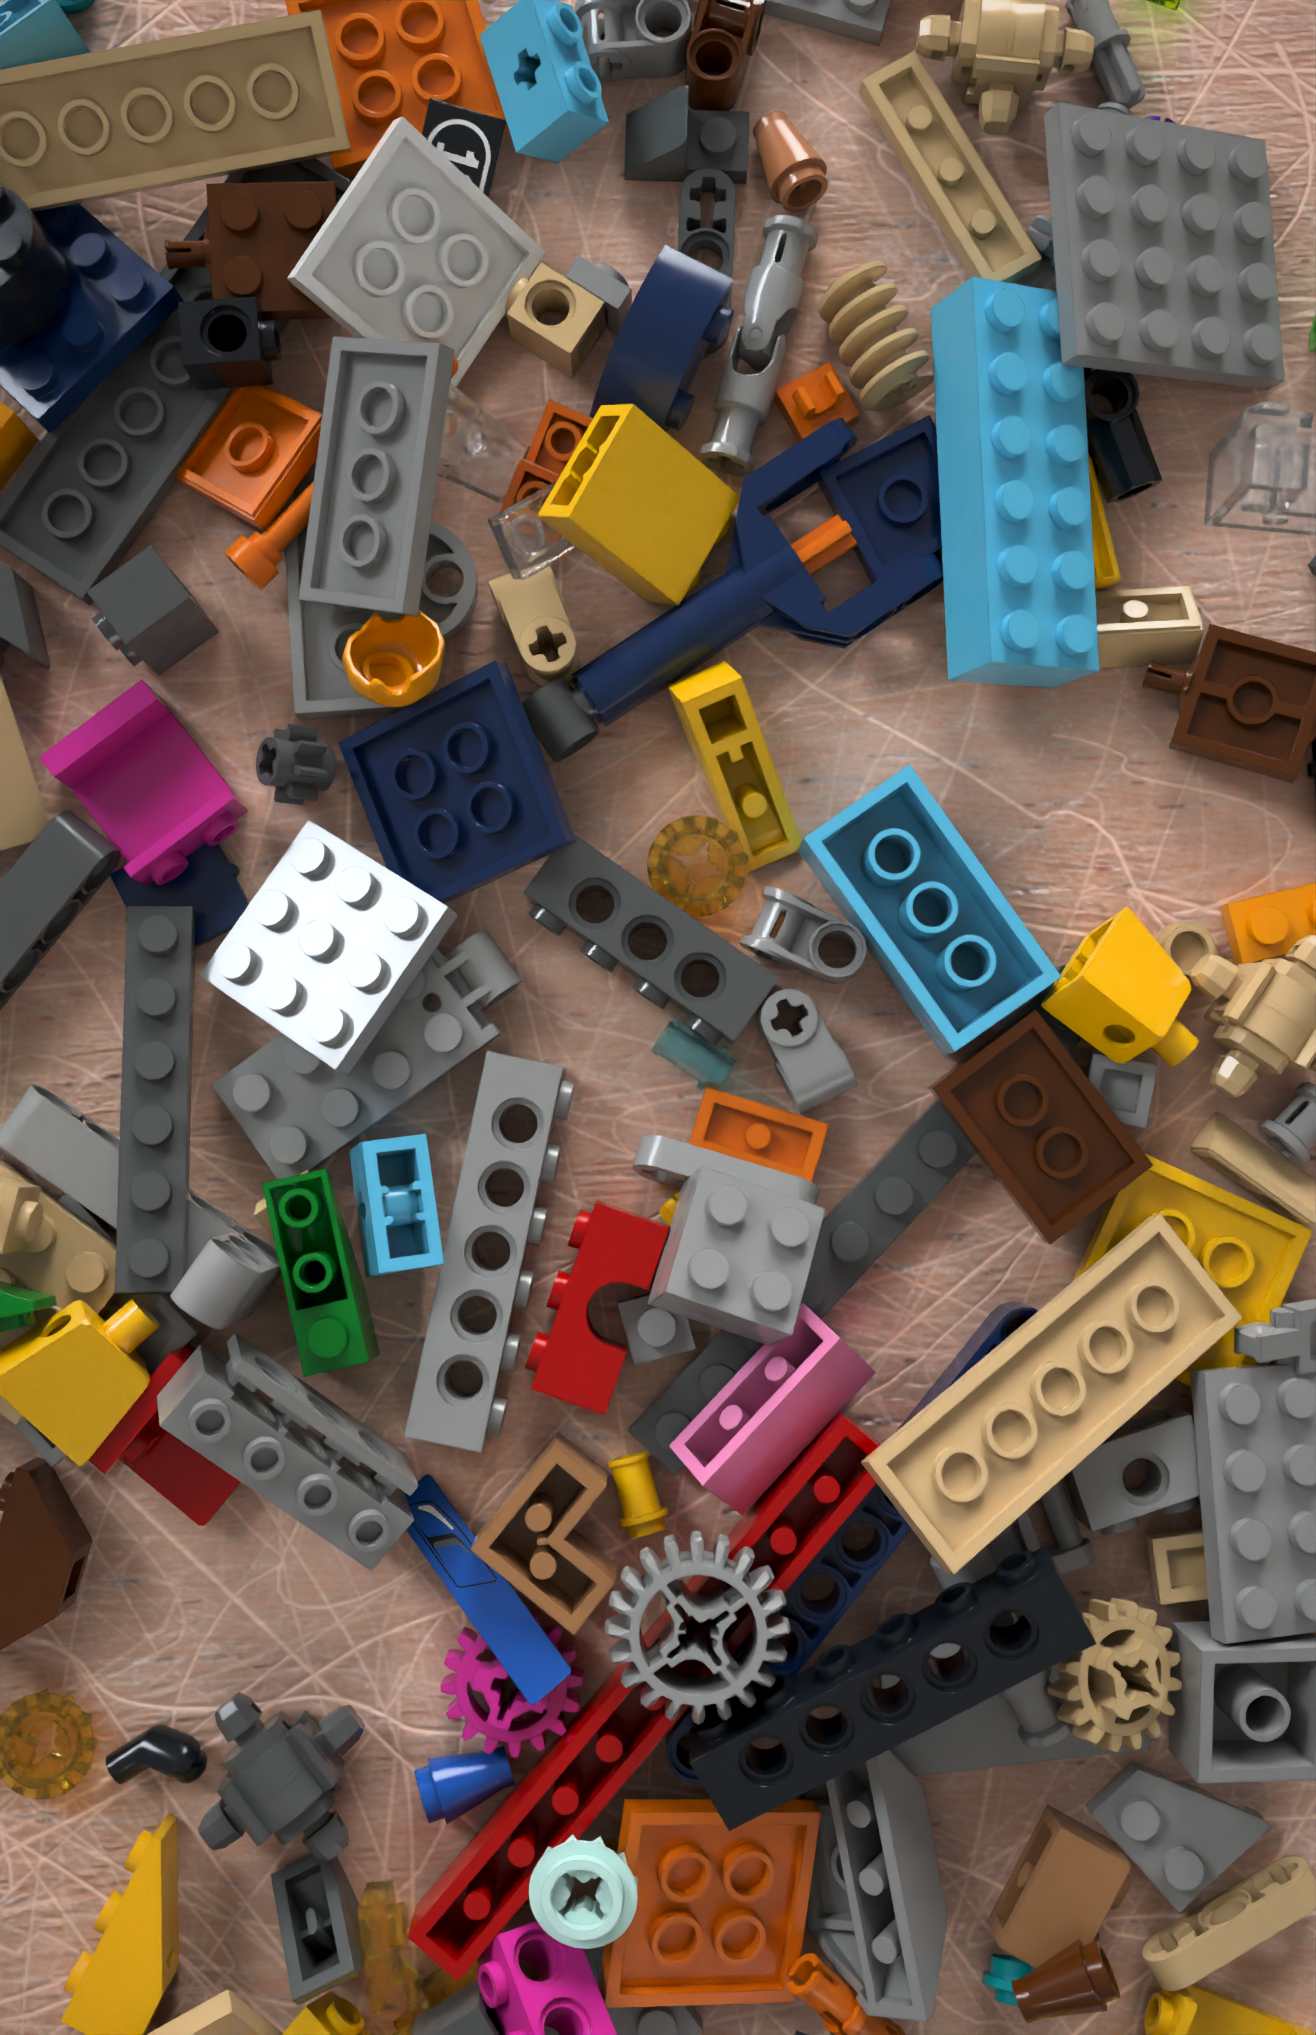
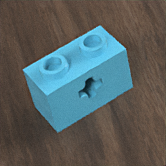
[480,0,609,163]
[349,1134,444,1278]

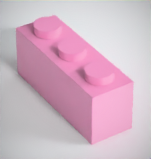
[669,1303,876,1516]

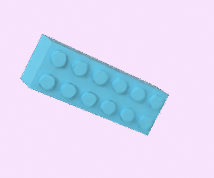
[931,277,1099,688]

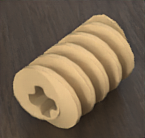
[818,260,934,412]

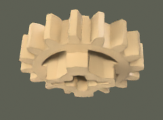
[1047,1597,1182,1752]

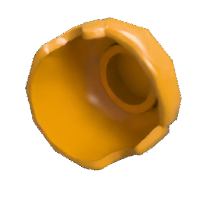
[342,611,445,707]

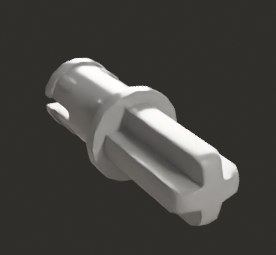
[1065,0,1145,109]

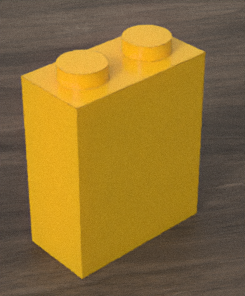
[537,404,740,606]

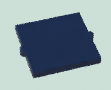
[110,842,250,948]

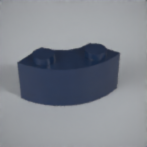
[590,245,734,432]

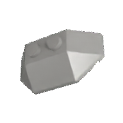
[793,1750,948,2022]

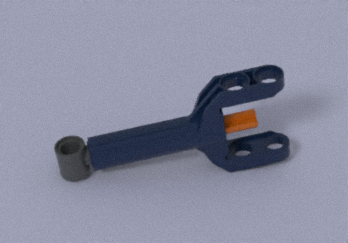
[522,418,943,762]

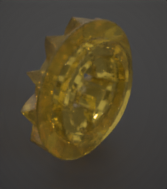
[647,815,749,917]
[0,1688,99,1799]

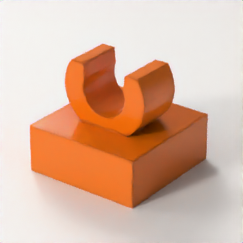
[774,361,860,442]

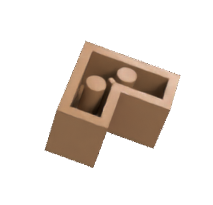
[470,1432,617,1635]

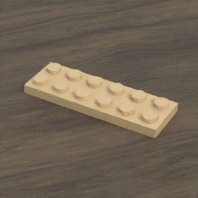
[0,10,352,212]
[861,1214,1243,1574]

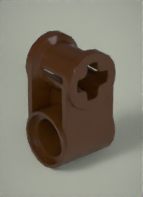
[685,0,767,111]

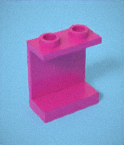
[39,679,248,887]

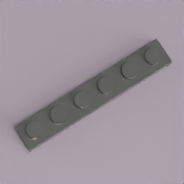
[115,906,196,1295]

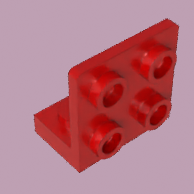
[88,1344,241,1526]

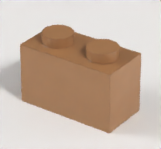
[987,1804,1132,1968]

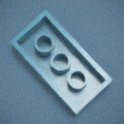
[798,764,1062,1055]

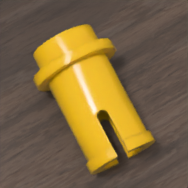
[608,1450,669,1538]

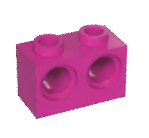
[477,1921,617,2035]

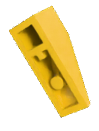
[667,660,802,873]

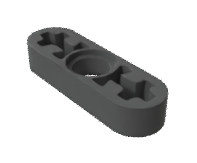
[677,168,736,355]

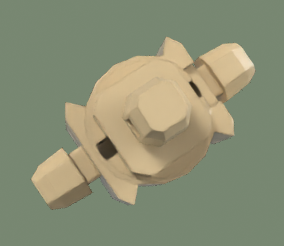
[916,0,1095,135]
[1190,935,1316,1098]

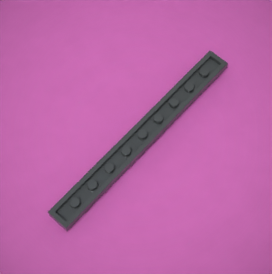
[628,965,1083,1476]

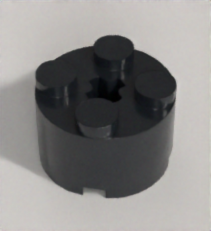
[0,183,70,344]

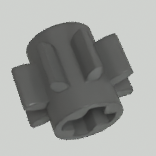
[256,724,336,805]

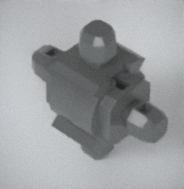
[198,1692,365,1863]

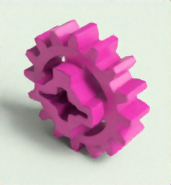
[440,1608,584,1758]

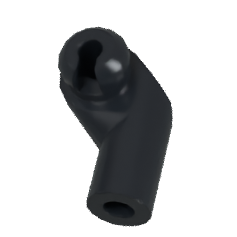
[106,1725,207,1784]

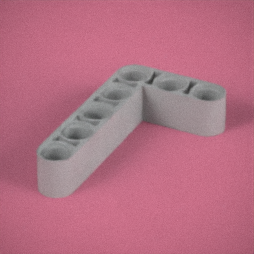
[0,1084,281,1330]

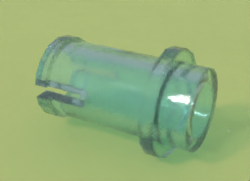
[652,1018,737,1091]

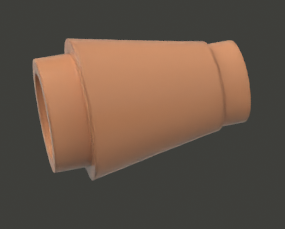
[753,111,828,212]

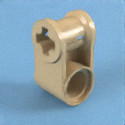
[488,559,580,688]

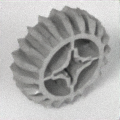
[605,1531,790,1725]

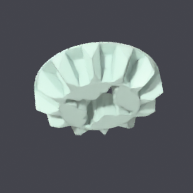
[529,1834,638,1949]

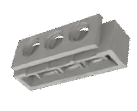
[157,1332,419,1571]

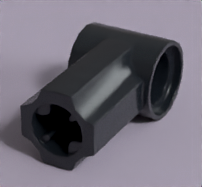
[1084,369,1162,503]

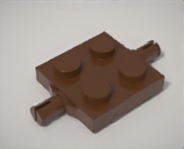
[165,181,338,320]
[1142,624,1316,783]

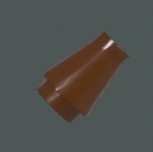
[1012,1939,1120,2023]

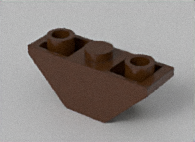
[0,1457,93,1650]

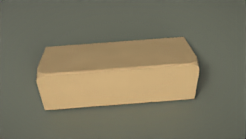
[1095,586,1204,668]
[1190,1113,1316,1225]

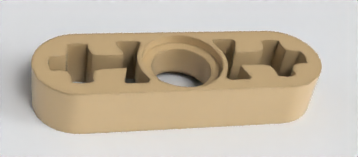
[1142,1856,1316,1991]

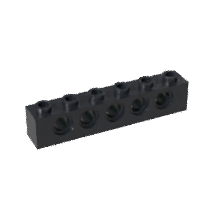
[689,1546,1097,1831]

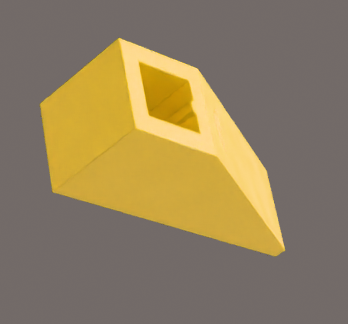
[60,1813,179,2035]

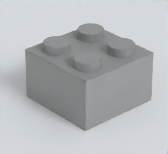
[647,1165,826,1345]
[1168,1621,1316,1784]

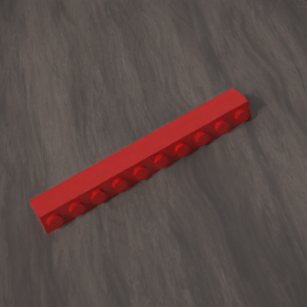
[407,1410,881,1982]

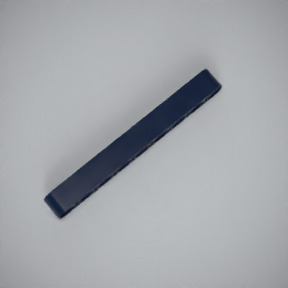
[666,1302,1038,1783]

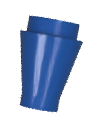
[414,1745,515,1824]

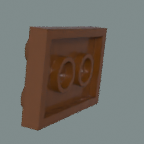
[928,1009,1153,1245]

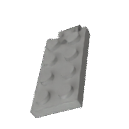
[211,929,523,1180]

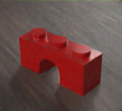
[525,1200,669,1415]

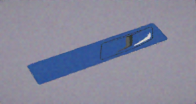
[404,1475,571,1705]

